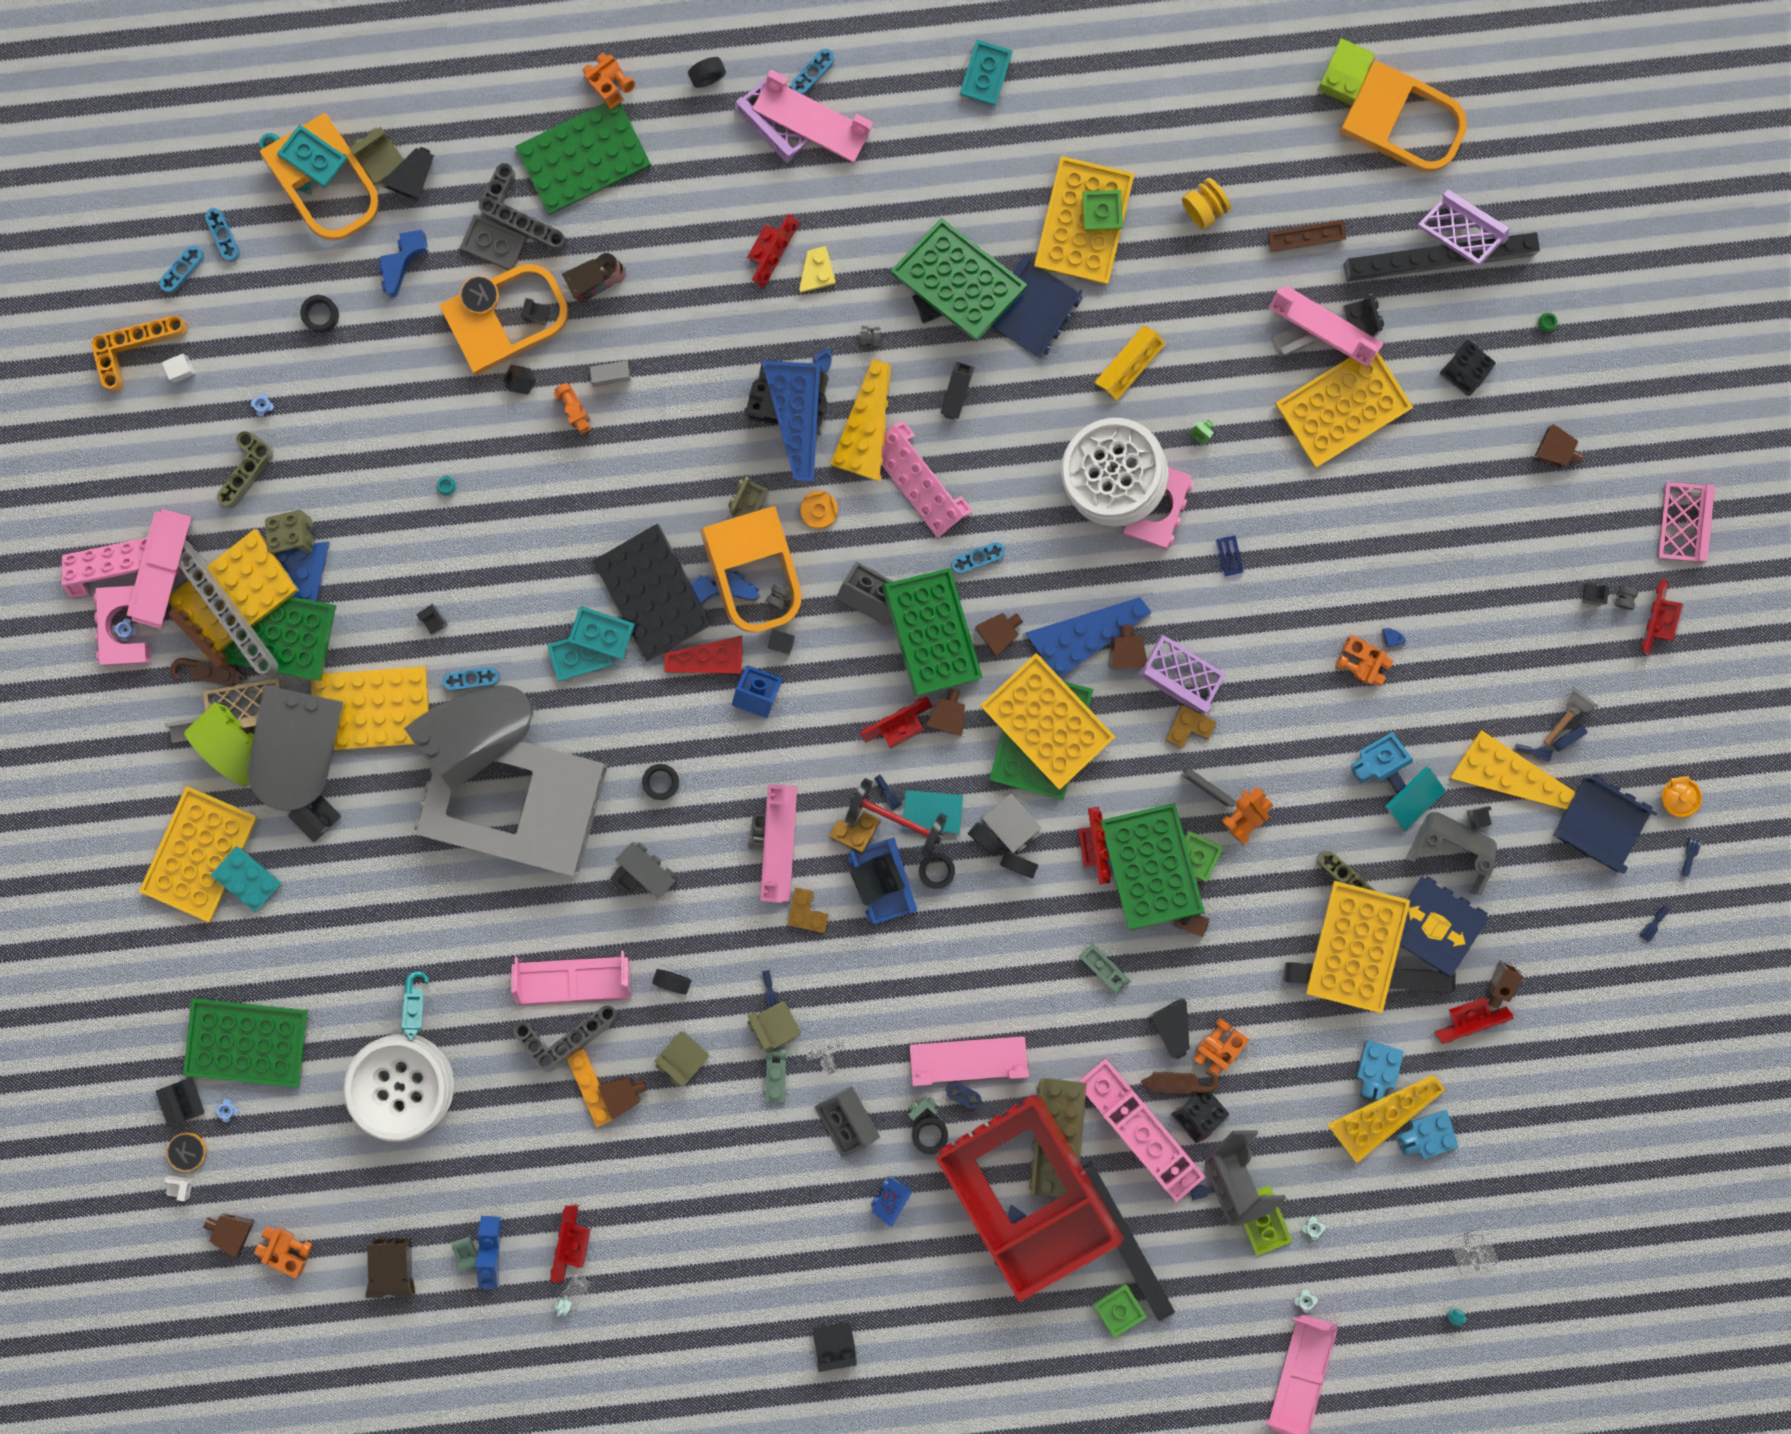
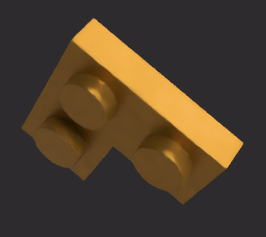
[1165,705,1217,748]
[829,811,881,854]
[787,887,829,933]

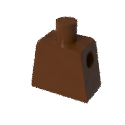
[1533,424,1584,468]
[975,613,1023,657]
[1108,624,1147,669]
[926,689,965,736]
[1171,915,1210,937]
[1488,961,1524,1009]
[598,1076,647,1120]
[203,1213,255,1258]

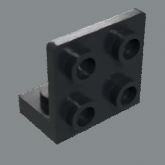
[1343,293,1384,337]
[1440,340,1496,396]
[850,852,905,906]
[1171,1085,1229,1143]
[813,1322,857,1372]

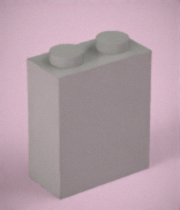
[982,793,1042,853]

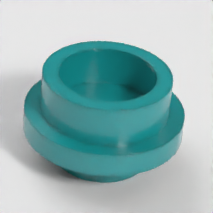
[437,476,456,496]
[1448,1308,1467,1326]

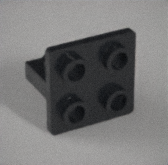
[288,794,341,842]
[156,1077,205,1127]

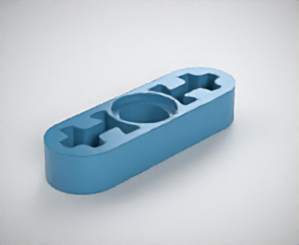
[791,49,834,95]
[205,208,240,262]
[159,246,204,293]
[952,542,1005,574]
[443,667,500,690]

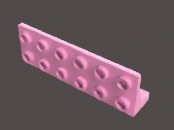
[753,70,873,162]
[1269,286,1383,367]
[881,421,973,537]
[61,538,183,599]
[760,785,797,902]
[910,1036,1029,1086]

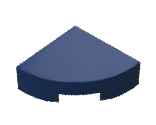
[813,347,832,373]
[1382,628,1406,647]

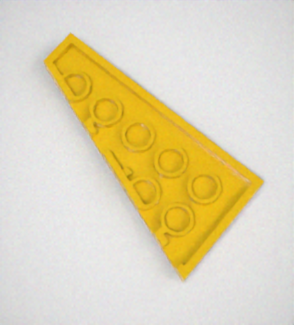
[830,359,891,482]
[1449,730,1576,810]
[1327,1074,1446,1163]

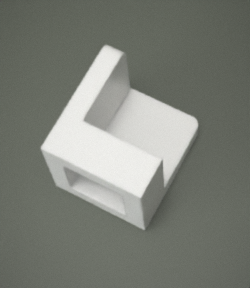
[162,354,196,383]
[165,1175,193,1201]

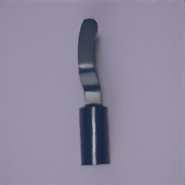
[1514,744,1553,762]
[874,774,902,810]
[1681,838,1701,877]
[1639,906,1669,942]
[762,970,779,1008]
[1190,1185,1215,1200]

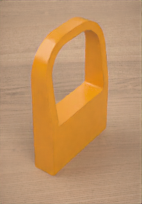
[1339,60,1467,172]
[260,113,379,241]
[439,264,568,376]
[699,506,801,633]

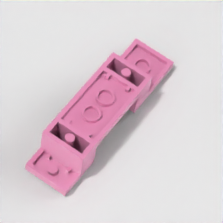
[1077,1058,1206,1202]

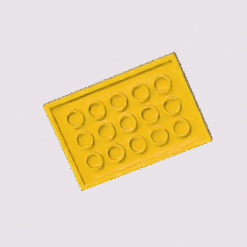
[1034,156,1135,285]
[1275,352,1413,468]
[168,529,299,659]
[980,653,1115,790]
[311,666,429,750]
[139,786,258,922]
[1306,881,1411,1013]

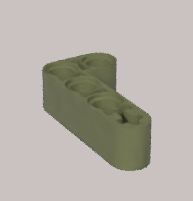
[217,431,273,508]
[1317,851,1377,892]

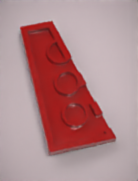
[665,635,743,674]

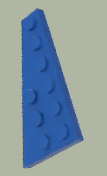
[761,360,820,481]
[274,542,330,602]
[1025,597,1152,678]

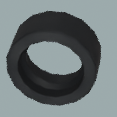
[688,57,726,88]
[300,294,339,333]
[642,764,679,800]
[967,822,1004,857]
[1000,851,1038,879]
[919,852,955,889]
[652,969,691,995]
[912,1116,949,1154]

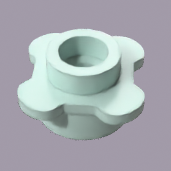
[1302,1216,1326,1240]
[1294,1289,1318,1313]
[554,1295,571,1317]

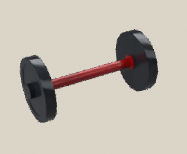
[845,778,948,859]

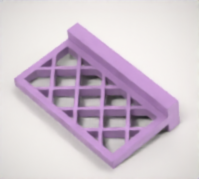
[735,77,810,163]
[1418,190,1509,266]
[1138,635,1226,714]

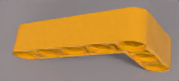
[91,316,188,392]

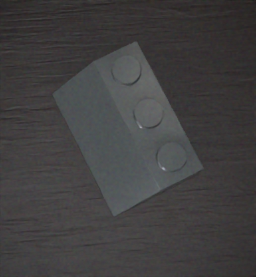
[836,562,893,626]
[615,842,677,899]
[814,1087,880,1157]

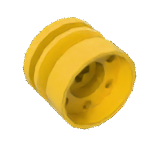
[1181,178,1232,230]

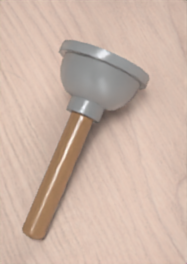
[1544,687,1598,745]

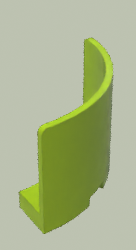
[184,702,254,787]

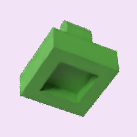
[1189,420,1214,445]

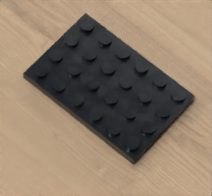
[593,524,713,662]

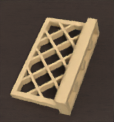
[203,678,281,732]

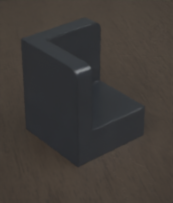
[521,298,550,326]
[503,364,536,395]
[1582,583,1610,606]
[416,604,448,634]
[768,630,795,655]
[1467,806,1492,829]
[609,866,639,894]

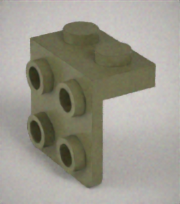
[349,127,404,184]
[728,476,768,517]
[265,510,314,554]
[747,1001,801,1052]
[654,1032,709,1087]

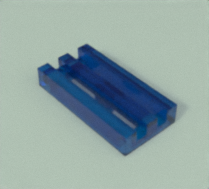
[1216,535,1244,577]

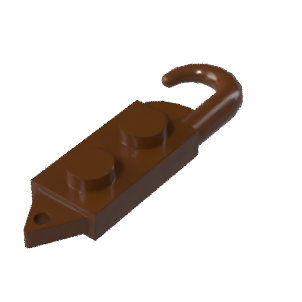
[171,658,247,686]
[1141,1070,1219,1094]

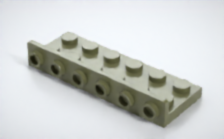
[1029,1078,1087,1198]

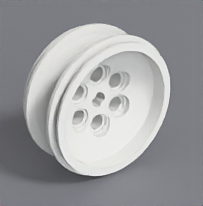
[1061,418,1169,527]
[344,1033,454,1142]

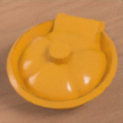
[1662,776,1702,818]

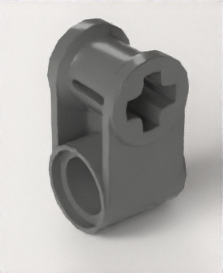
[749,813,766,849]

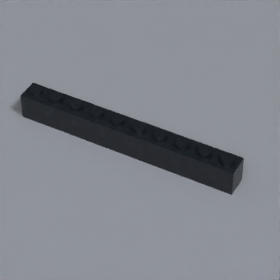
[1344,232,1540,282]

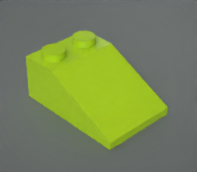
[1317,38,1375,105]
[1243,1185,1292,1256]

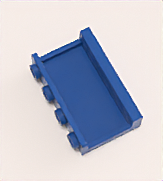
[848,837,917,925]

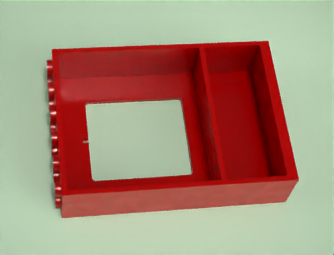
[935,1094,1124,1302]

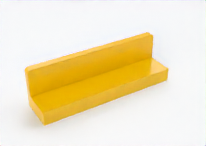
[1095,326,1166,401]

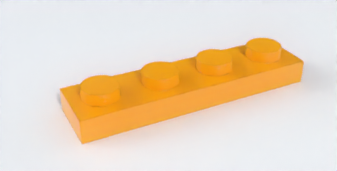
[567,1048,614,1128]

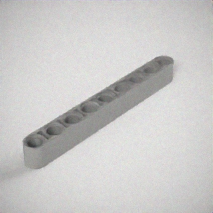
[179,540,278,676]

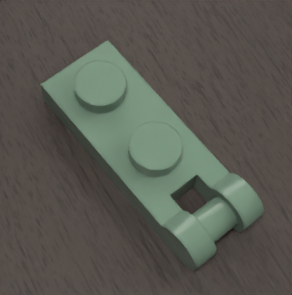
[1079,943,1131,995]
[766,1048,786,1102]

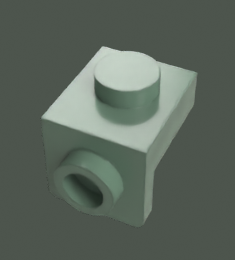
[908,1097,938,1121]
[451,1236,478,1271]

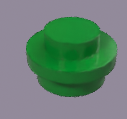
[1538,313,1558,332]

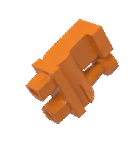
[582,53,635,110]
[553,383,592,435]
[1335,635,1393,686]
[1221,787,1274,845]
[1193,1018,1249,1076]
[254,1226,313,1279]

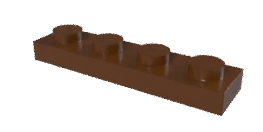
[1268,220,1347,252]
[168,608,231,670]

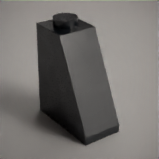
[381,147,434,201]
[940,362,975,420]
[1149,997,1190,1059]

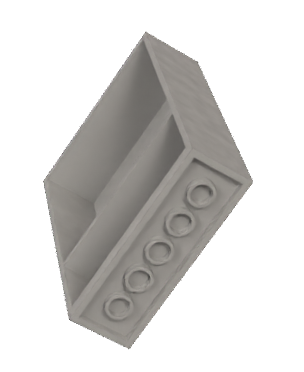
[414,741,608,876]

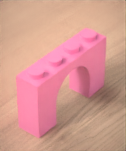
[1122,467,1193,550]
[94,586,151,666]

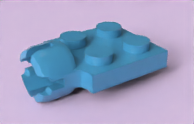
[1350,732,1413,783]
[1356,1040,1404,1101]
[1397,1110,1459,1159]

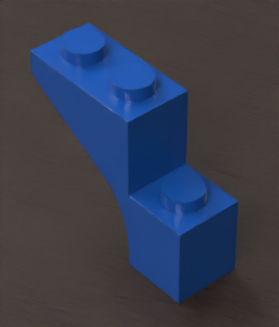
[378,229,428,298]
[692,570,760,605]
[475,1216,502,1290]

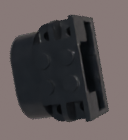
[744,359,829,435]

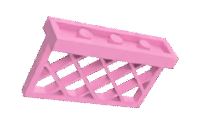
[1658,482,1715,563]

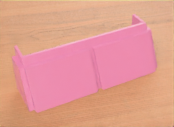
[127,509,193,629]
[511,951,631,1006]
[1264,1314,1338,1434]

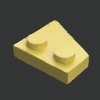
[799,246,836,293]

